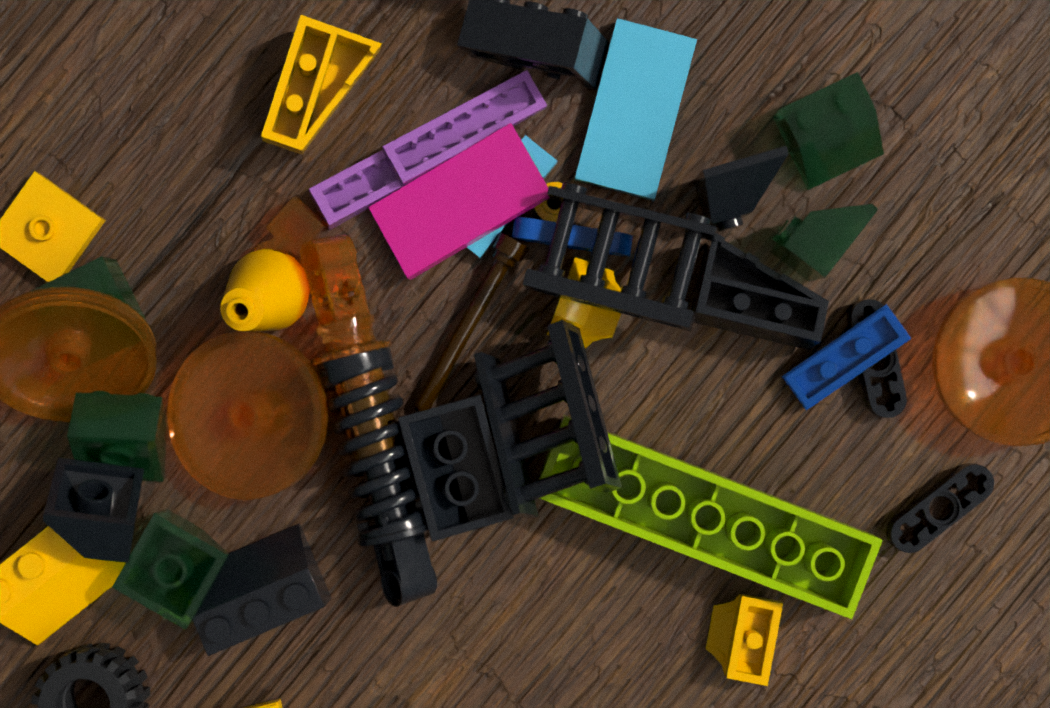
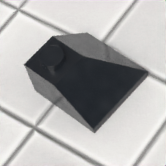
[693,146,788,232]
[43,457,144,563]

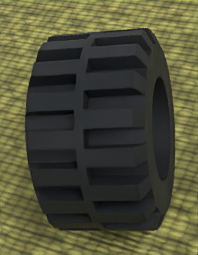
[31,643,150,708]

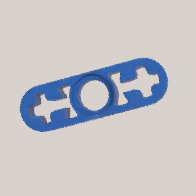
[511,217,633,257]

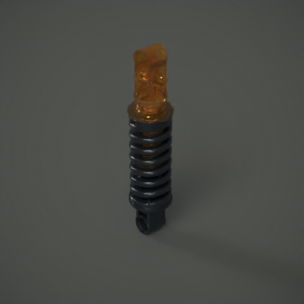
[300,234,437,607]

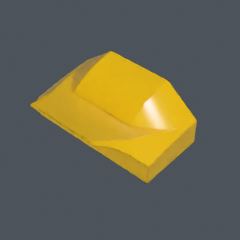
[547,257,621,349]
[706,594,783,686]

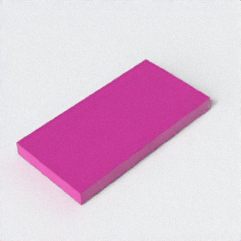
[368,123,550,280]

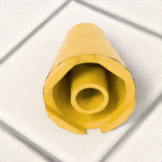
[220,248,310,331]

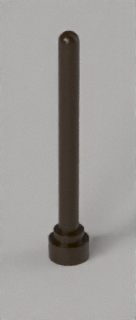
[414,232,529,412]

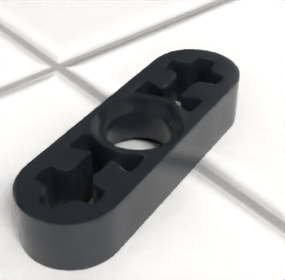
[847,299,907,418]
[886,463,994,553]

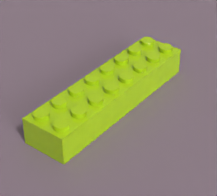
[538,415,883,619]

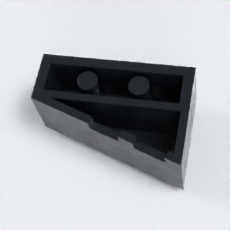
[457,0,609,90]
[691,234,829,350]

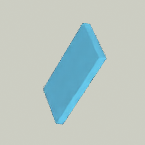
[574,18,697,201]

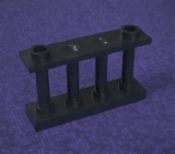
[522,183,718,332]
[474,320,622,519]

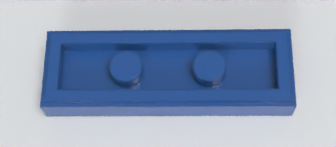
[782,304,912,410]

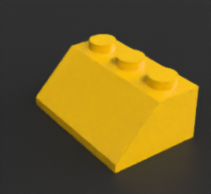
[0,526,136,645]

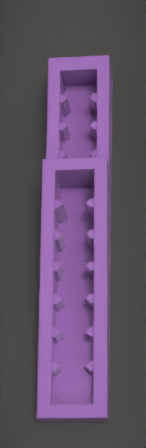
[309,70,547,231]

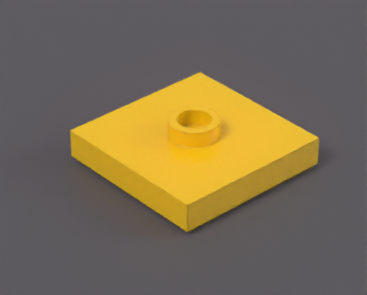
[0,171,106,287]

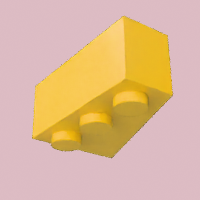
[261,15,382,154]

